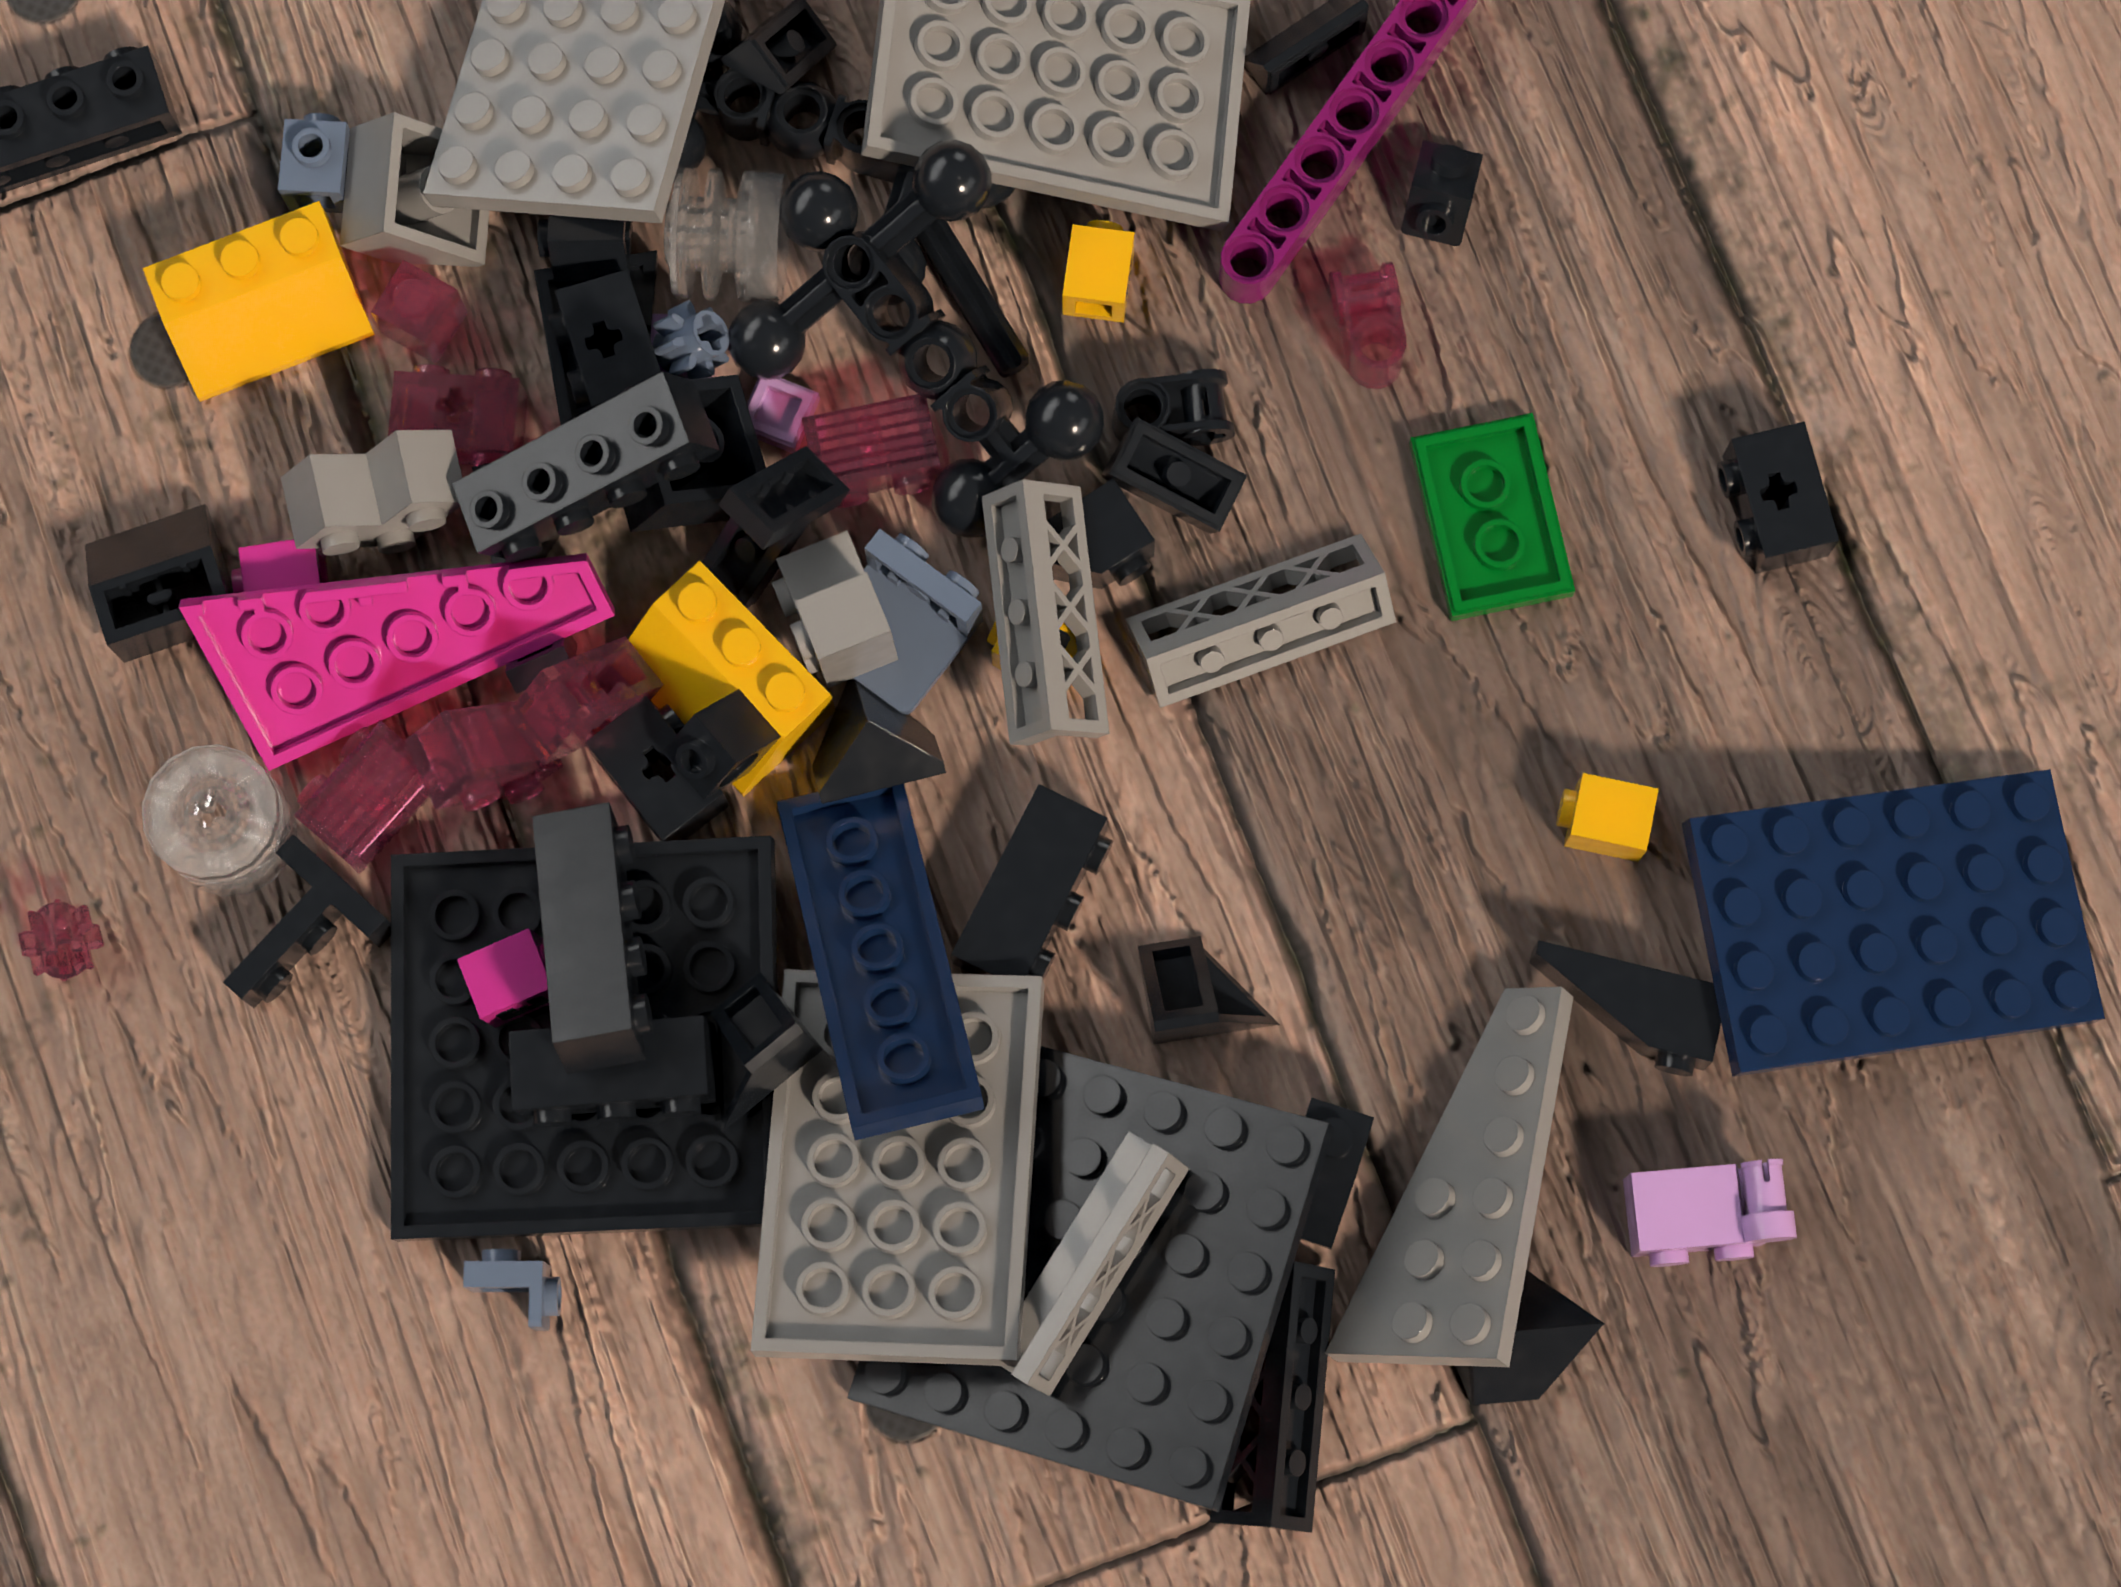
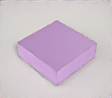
[747,378,820,453]

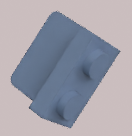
[852,528,983,715]

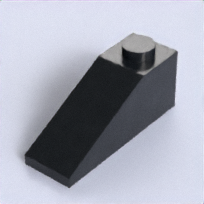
[1529,940,1721,1076]

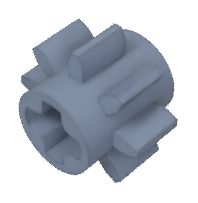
[653,300,730,379]

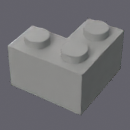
[281,430,462,556]
[772,530,898,688]

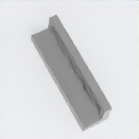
[982,479,1110,746]
[1126,534,1396,708]
[1002,1131,1190,1396]

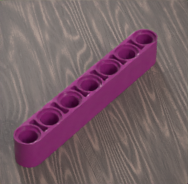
[1219,0,1478,304]

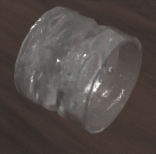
[664,166,789,304]
[142,744,297,897]

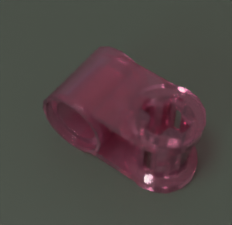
[1329,261,1406,389]

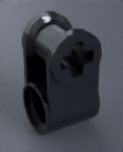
[1112,369,1235,446]

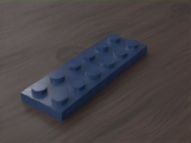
[777,784,985,1141]

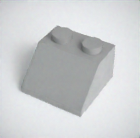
[340,112,490,267]

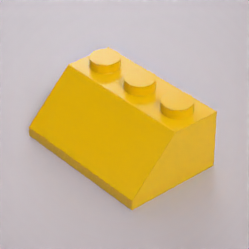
[142,201,375,402]
[613,560,835,797]

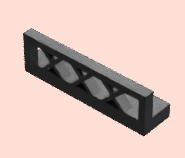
[1210,1261,1335,1533]

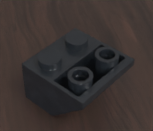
[85,504,233,663]

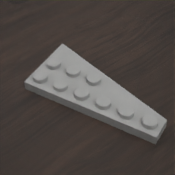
[1325,987,1574,1367]

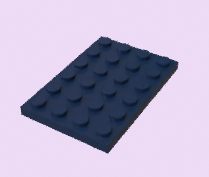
[1682,769,2105,1077]

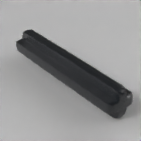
[915,218,1029,378]

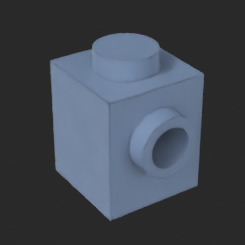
[278,113,350,213]

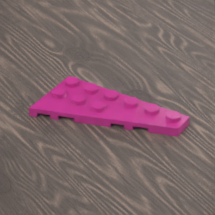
[179,553,615,771]

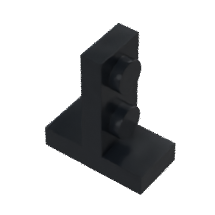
[702,445,850,608]
[223,834,391,1008]

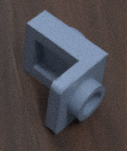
[463,1249,562,1331]

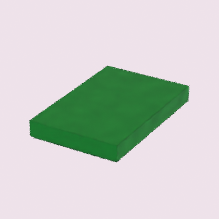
[1409,413,1575,622]

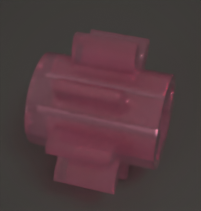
[18,899,104,981]

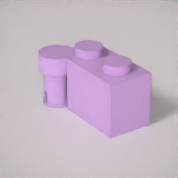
[1623,1159,1797,1267]

